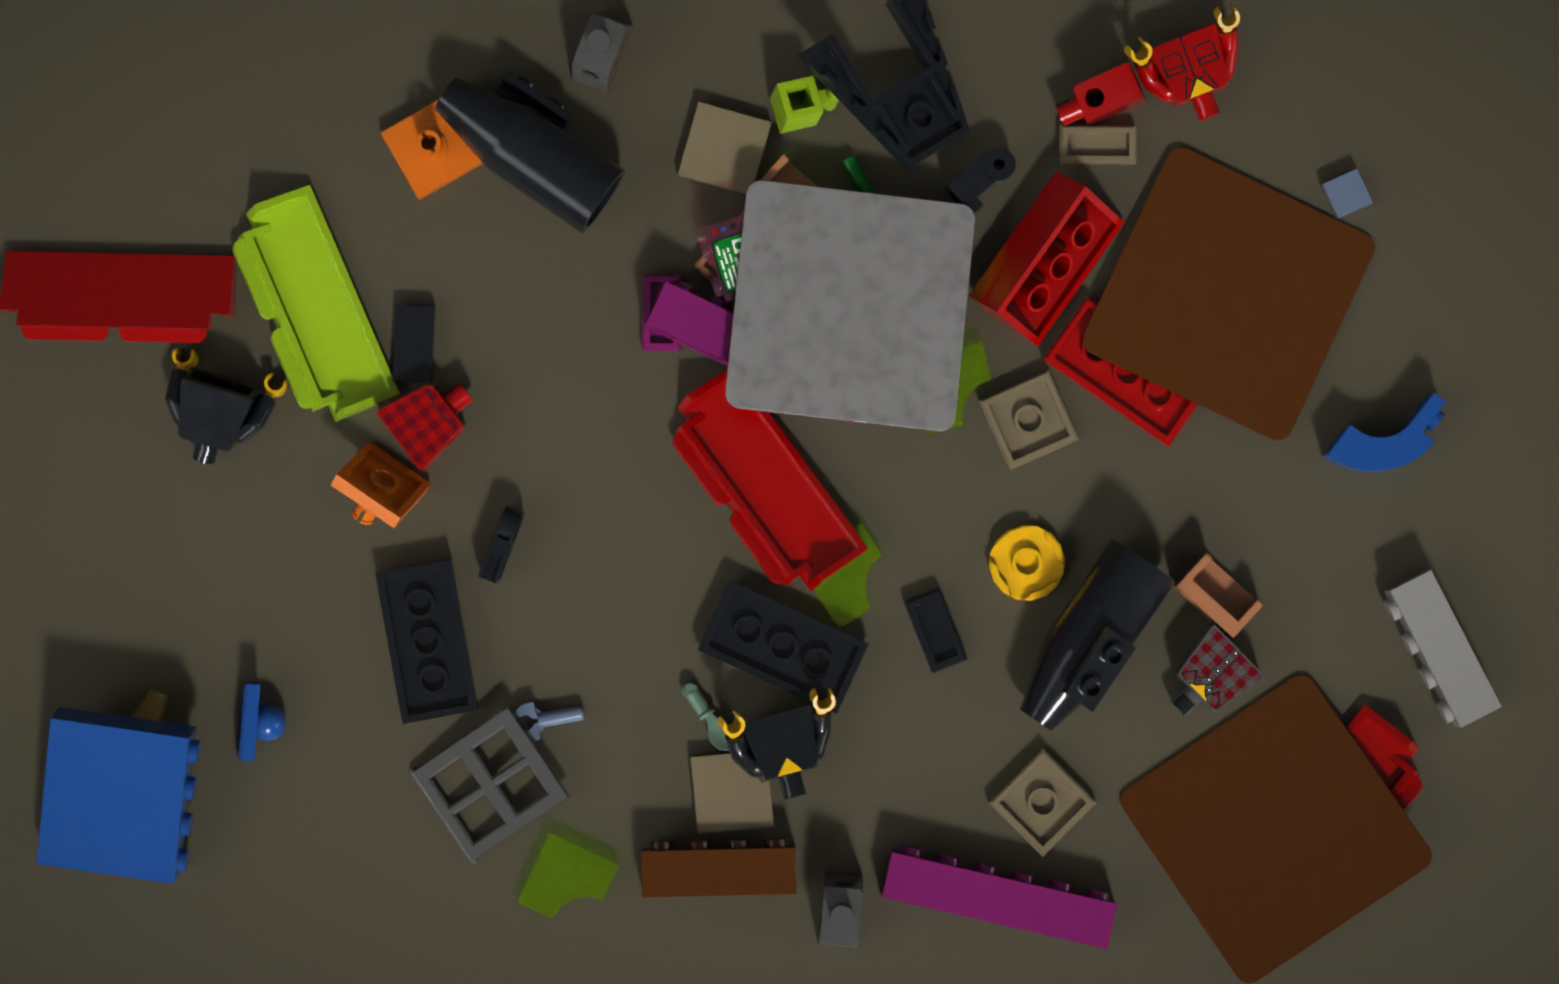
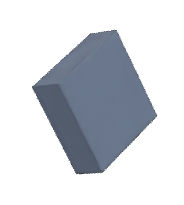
[1321,169,1373,220]

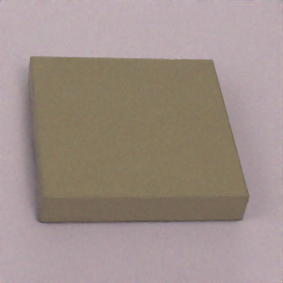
[677,101,772,195]
[978,370,1080,471]
[988,748,1097,857]
[690,753,774,834]

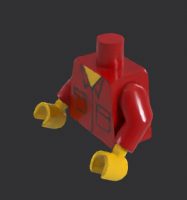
[1124,4,1240,122]

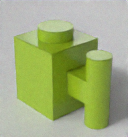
[770,76,839,134]

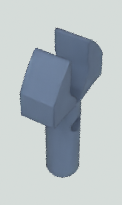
[514,702,585,741]

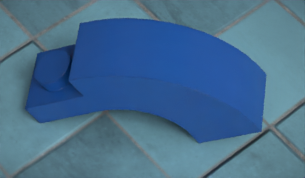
[1322,392,1446,472]

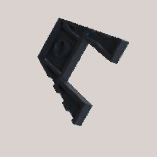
[798,0,970,170]

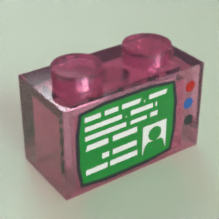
[698,215,744,303]

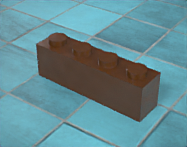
[641,838,796,898]

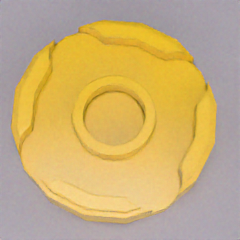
[989,525,1065,601]

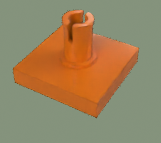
[381,99,483,200]
[331,441,431,528]

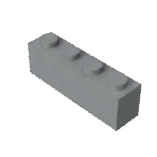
[1383,570,1502,728]

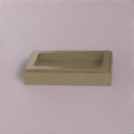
[1059,125,1137,165]

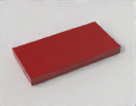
[1043,297,1198,447]

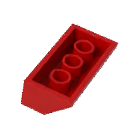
[968,171,1125,347]

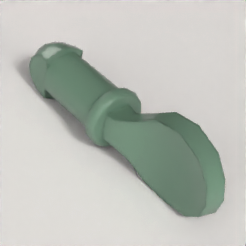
[681,681,729,752]

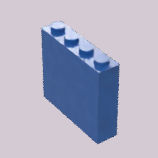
[36,707,201,884]

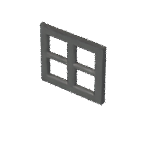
[410,707,569,864]

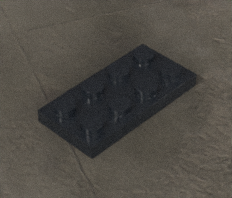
[375,559,479,724]
[698,580,869,713]

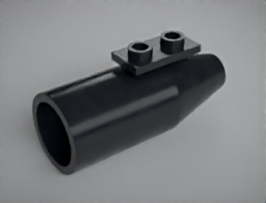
[435,71,626,234]
[1020,539,1175,731]

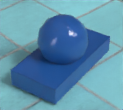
[236,682,286,761]

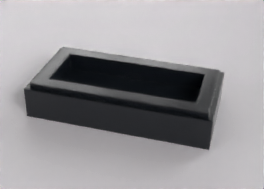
[393,305,436,383]
[903,588,968,673]

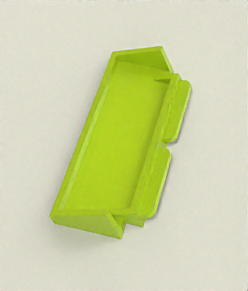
[232,185,400,423]

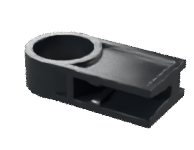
[478,505,525,584]

